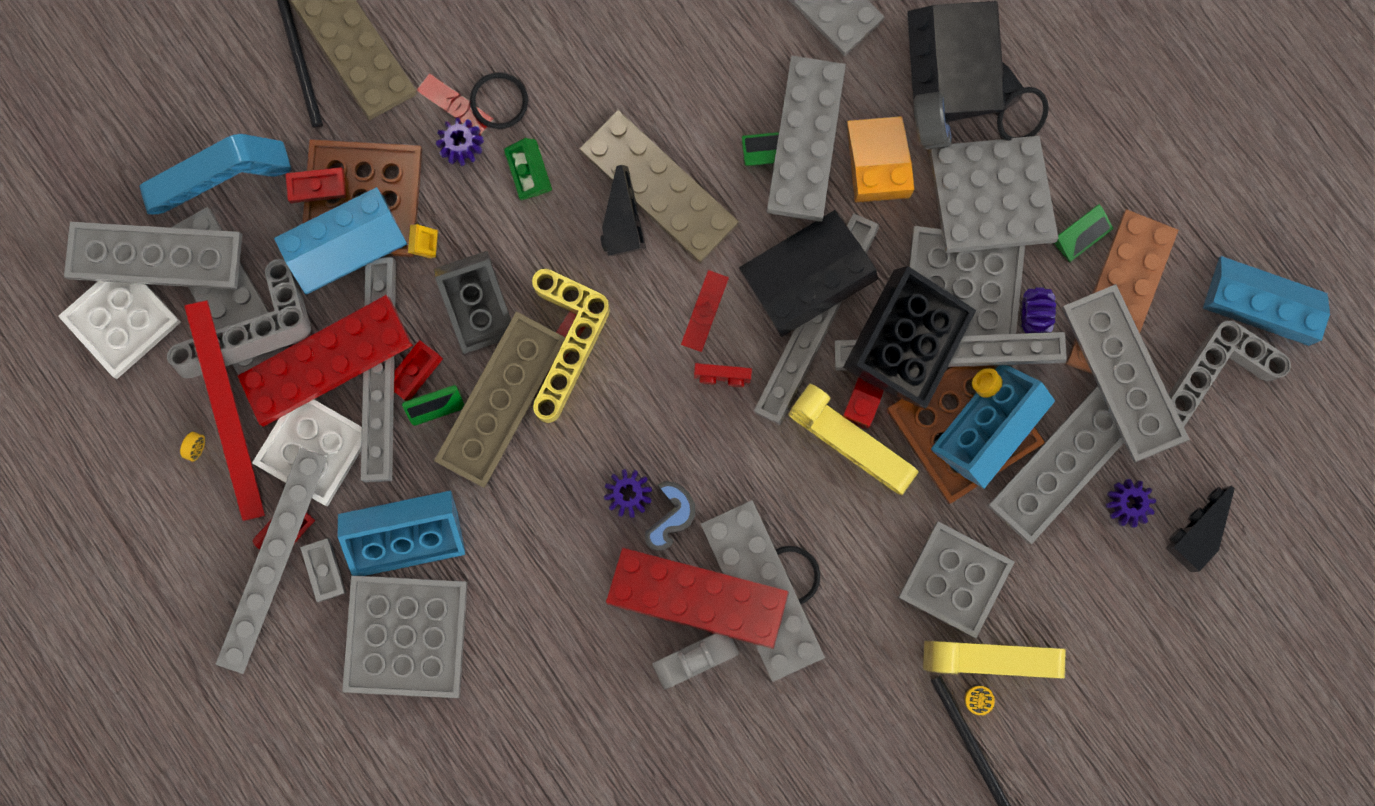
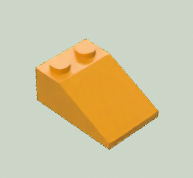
[847,116,914,202]

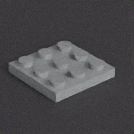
[898,521,1015,639]

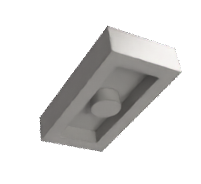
[300,538,346,602]

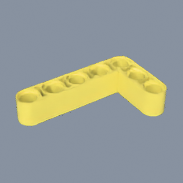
[532,269,610,423]
[788,384,919,495]
[923,641,1066,678]

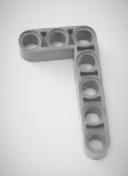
[167,259,311,379]
[1169,321,1291,427]

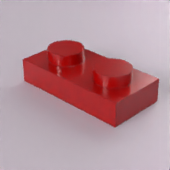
[286,167,346,204]
[394,340,443,401]
[694,363,752,387]

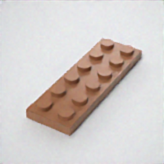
[1066,209,1179,375]

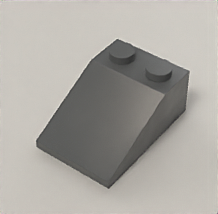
[434,250,511,354]

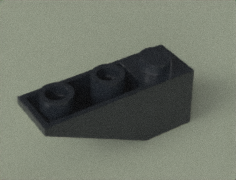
[1166,485,1235,572]

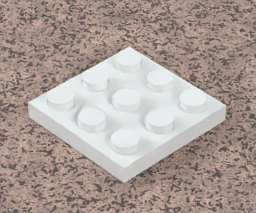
[58,281,181,379]
[252,400,362,506]

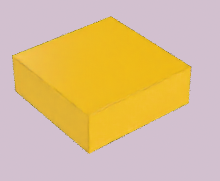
[408,224,438,258]

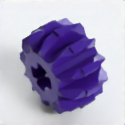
[436,117,484,166]
[1021,287,1056,333]
[604,469,652,518]
[1106,479,1157,528]

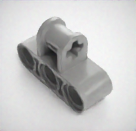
[652,633,740,690]

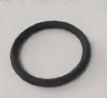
[470,72,528,129]
[997,87,1049,141]
[776,546,820,604]

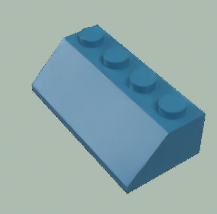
[274,187,407,295]
[1203,256,1330,346]
[931,365,1055,489]
[337,491,465,576]

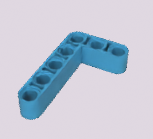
[139,134,292,215]

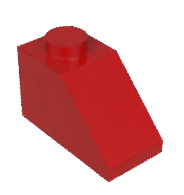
[842,377,884,430]

